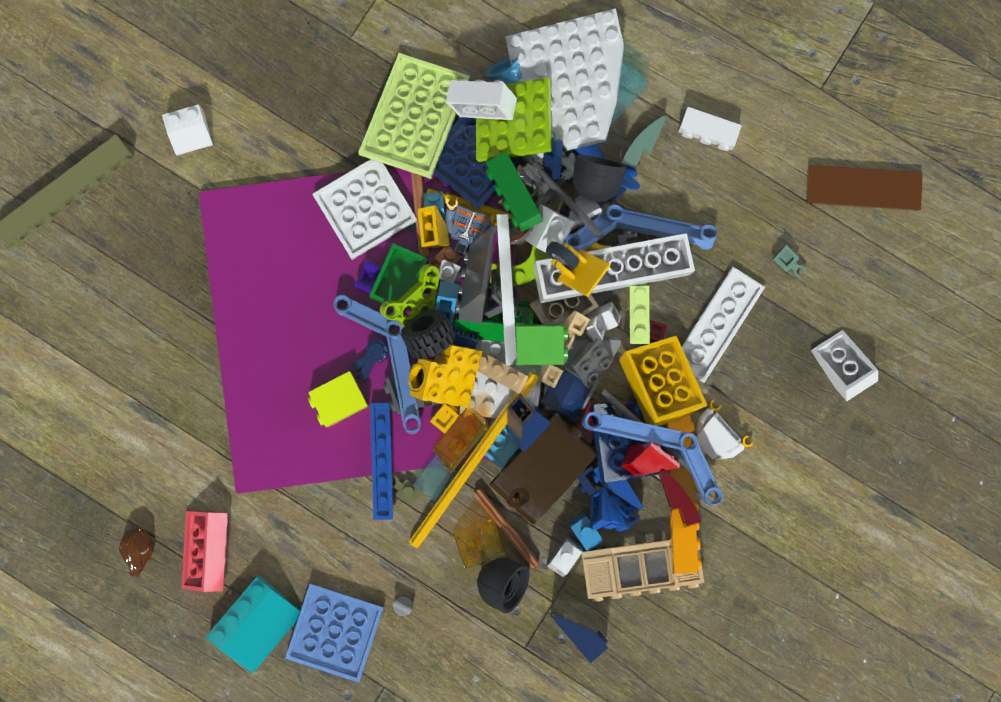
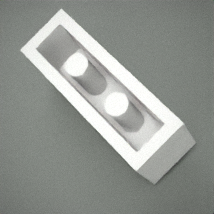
[678,107,742,151]

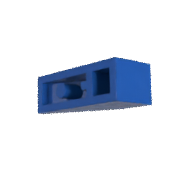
[592,466,643,510]

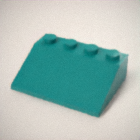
[205,576,301,673]

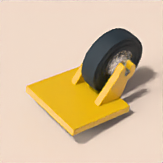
[546,241,611,297]

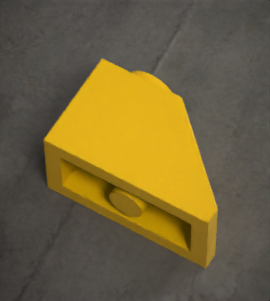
[417,206,449,248]

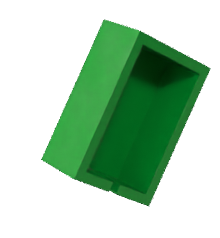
[369,243,429,314]

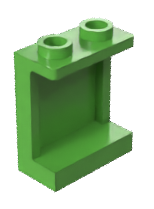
[516,323,568,365]

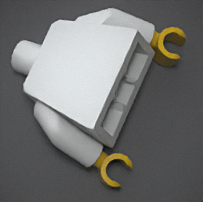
[695,400,753,459]

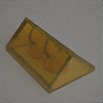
[433,406,492,473]

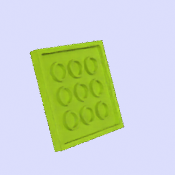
[476,77,551,162]

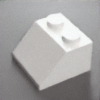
[162,104,213,156]
[524,204,575,253]

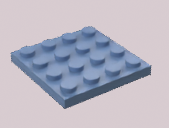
[285,583,384,683]

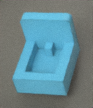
[424,191,445,221]

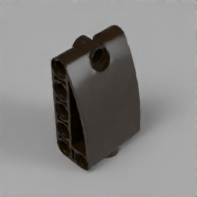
[489,413,597,524]

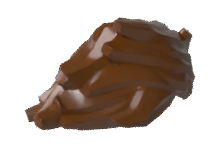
[119,527,153,577]

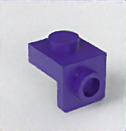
[355,260,382,294]

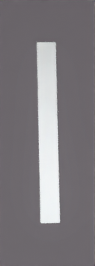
[497,214,517,366]

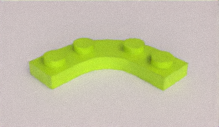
[490,246,550,285]

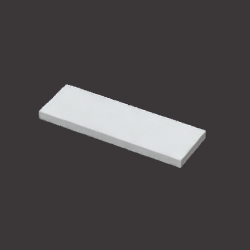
[682,267,765,383]

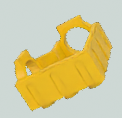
[408,344,483,408]

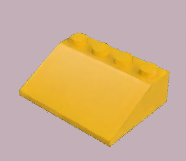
[619,336,707,426]

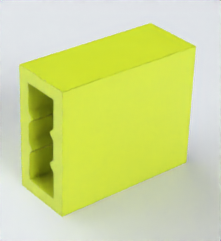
[308,371,369,428]

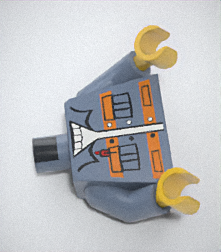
[445,196,497,254]

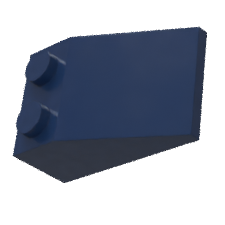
[550,612,608,663]

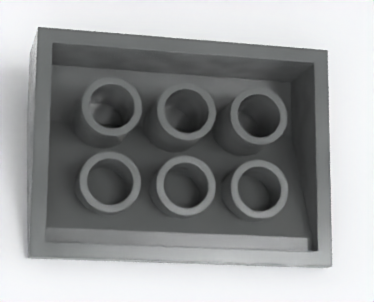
[456,227,495,324]

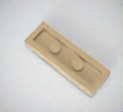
[478,352,529,394]

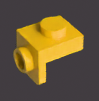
[430,403,459,434]

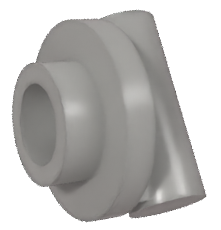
[392,596,413,616]

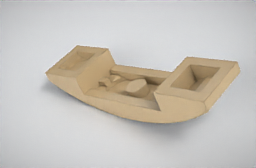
[539,311,590,388]

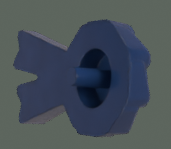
[350,339,389,383]

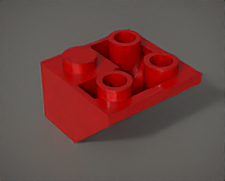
[621,442,681,476]

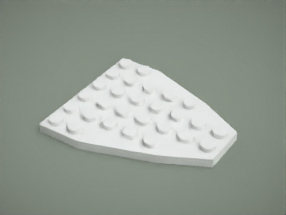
[505,8,624,150]

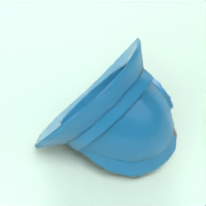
[484,57,522,84]

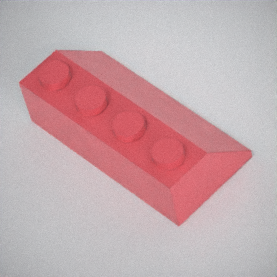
[181,511,228,592]

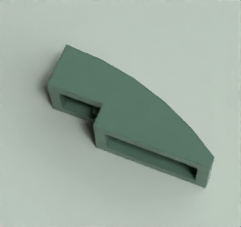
[621,116,667,169]

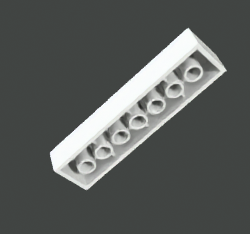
[533,233,695,303]

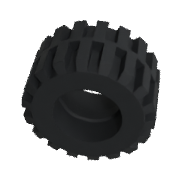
[401,310,455,359]

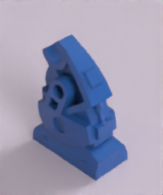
[590,487,640,532]

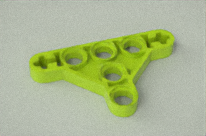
[380,264,440,328]

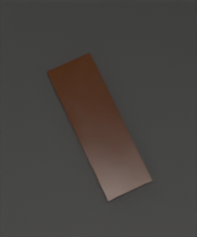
[806,165,923,211]

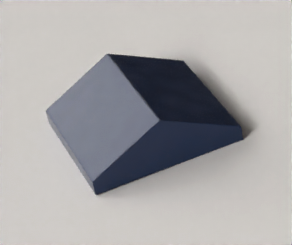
[541,370,593,420]

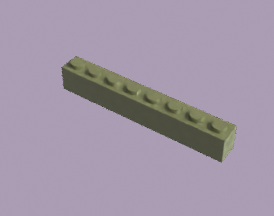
[0,134,133,247]

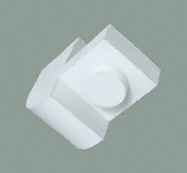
[586,302,621,341]

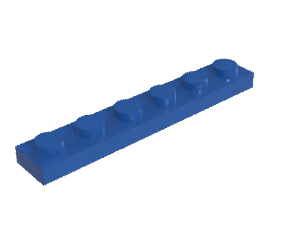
[370,403,393,520]

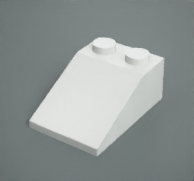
[811,330,878,401]

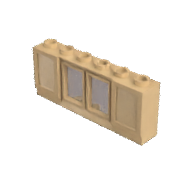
[581,540,704,602]

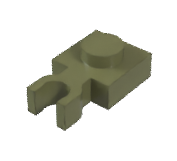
[392,474,422,506]

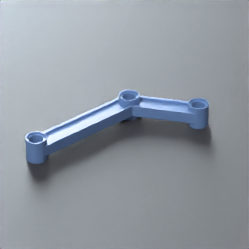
[565,205,718,252]
[333,295,421,434]
[582,412,723,505]

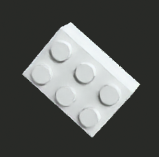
[446,79,517,120]

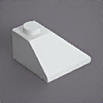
[569,195,602,233]

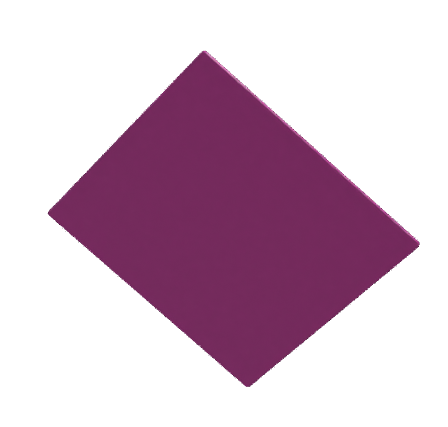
[199,166,521,494]

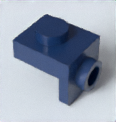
[577,466,596,496]

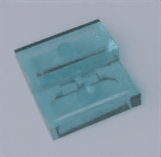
[413,455,459,503]

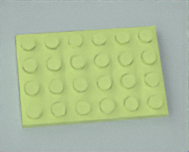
[359,53,470,179]

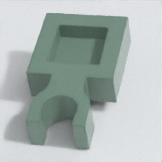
[772,245,807,279]

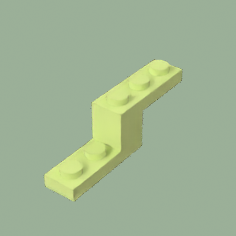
[627,283,650,344]

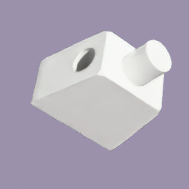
[547,536,584,577]

